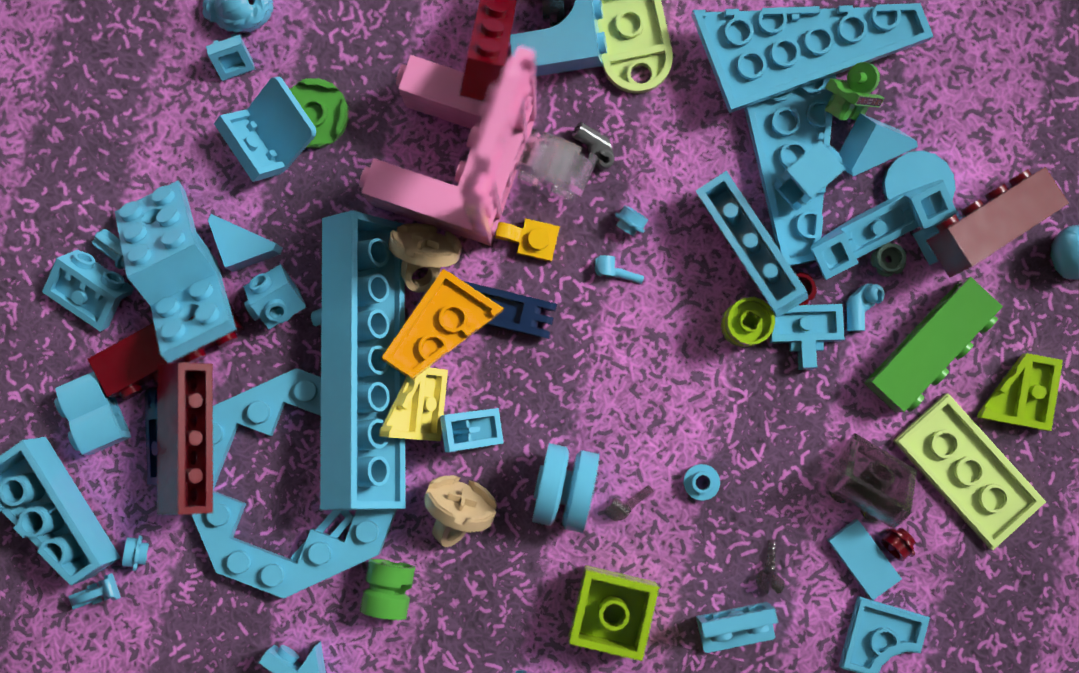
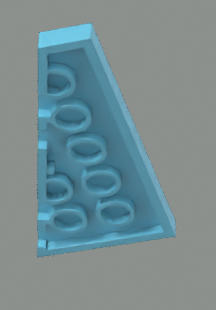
[691,3,933,113]
[744,75,836,266]

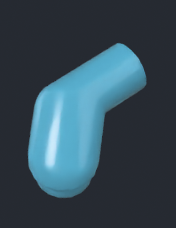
[846,283,885,331]

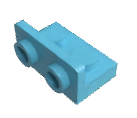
[42,250,134,332]
[696,602,778,653]

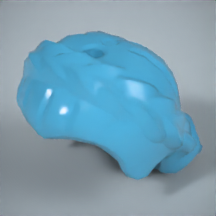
[202,0,274,33]

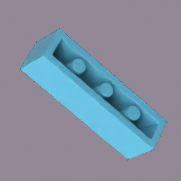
[696,170,809,318]

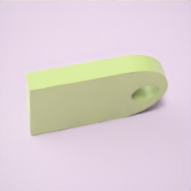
[598,0,673,94]

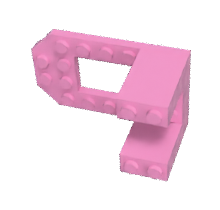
[359,46,537,246]

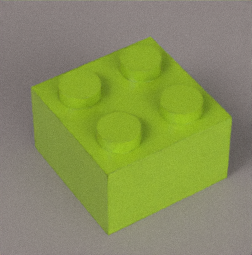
[568,565,659,661]

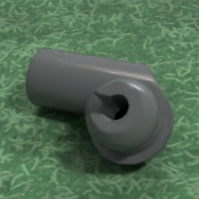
[572,122,614,170]

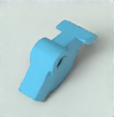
[68,573,121,609]

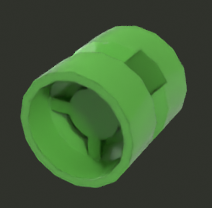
[360,559,416,620]

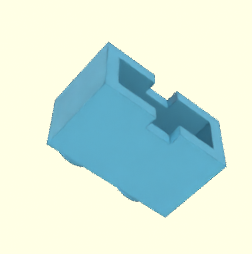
[773,141,845,211]

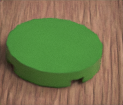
[289,78,349,149]

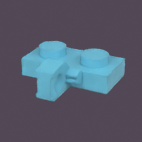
[769,304,845,370]

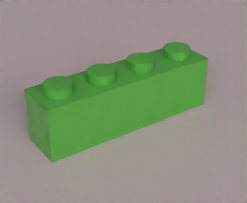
[864,277,1003,413]

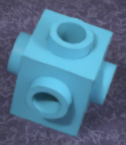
[243,264,306,329]

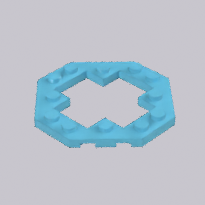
[191,368,406,599]

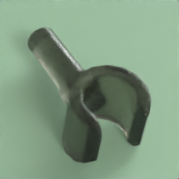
[604,485,654,521]
[756,540,785,594]

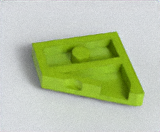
[977,353,1063,431]

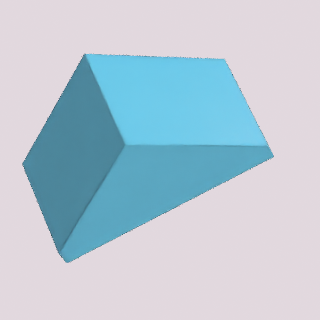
[839,113,918,176]
[208,214,283,272]
[440,408,504,453]

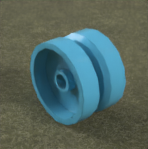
[532,443,600,533]

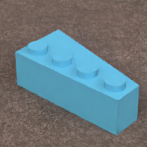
[0,437,121,585]

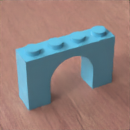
[510,0,607,76]

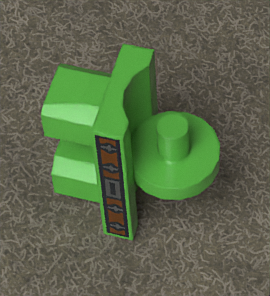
[825,62,885,121]

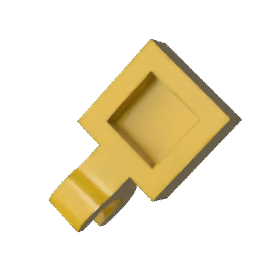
[495,218,560,262]

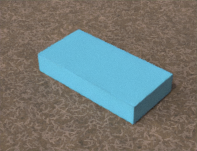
[827,519,902,600]

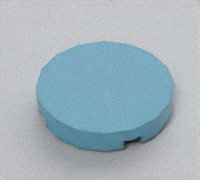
[882,151,956,201]

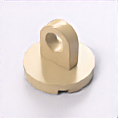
[388,223,462,293]
[424,475,497,547]

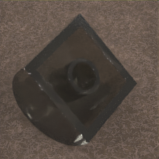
[826,433,917,528]

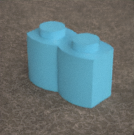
[55,371,131,455]

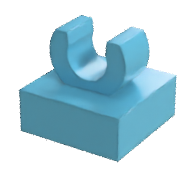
[206,34,255,81]

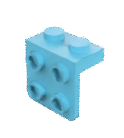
[214,77,317,182]

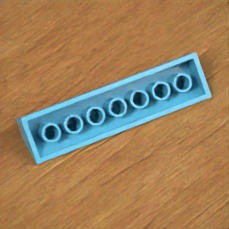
[320,210,406,510]

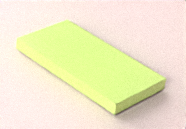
[893,393,1046,550]

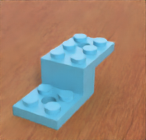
[115,180,236,363]

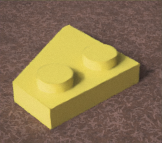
[379,367,448,441]

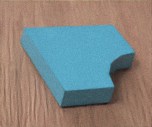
[839,596,930,673]

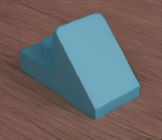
[258,641,326,673]

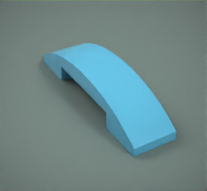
[810,180,957,280]

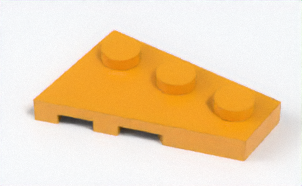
[381,268,504,380]

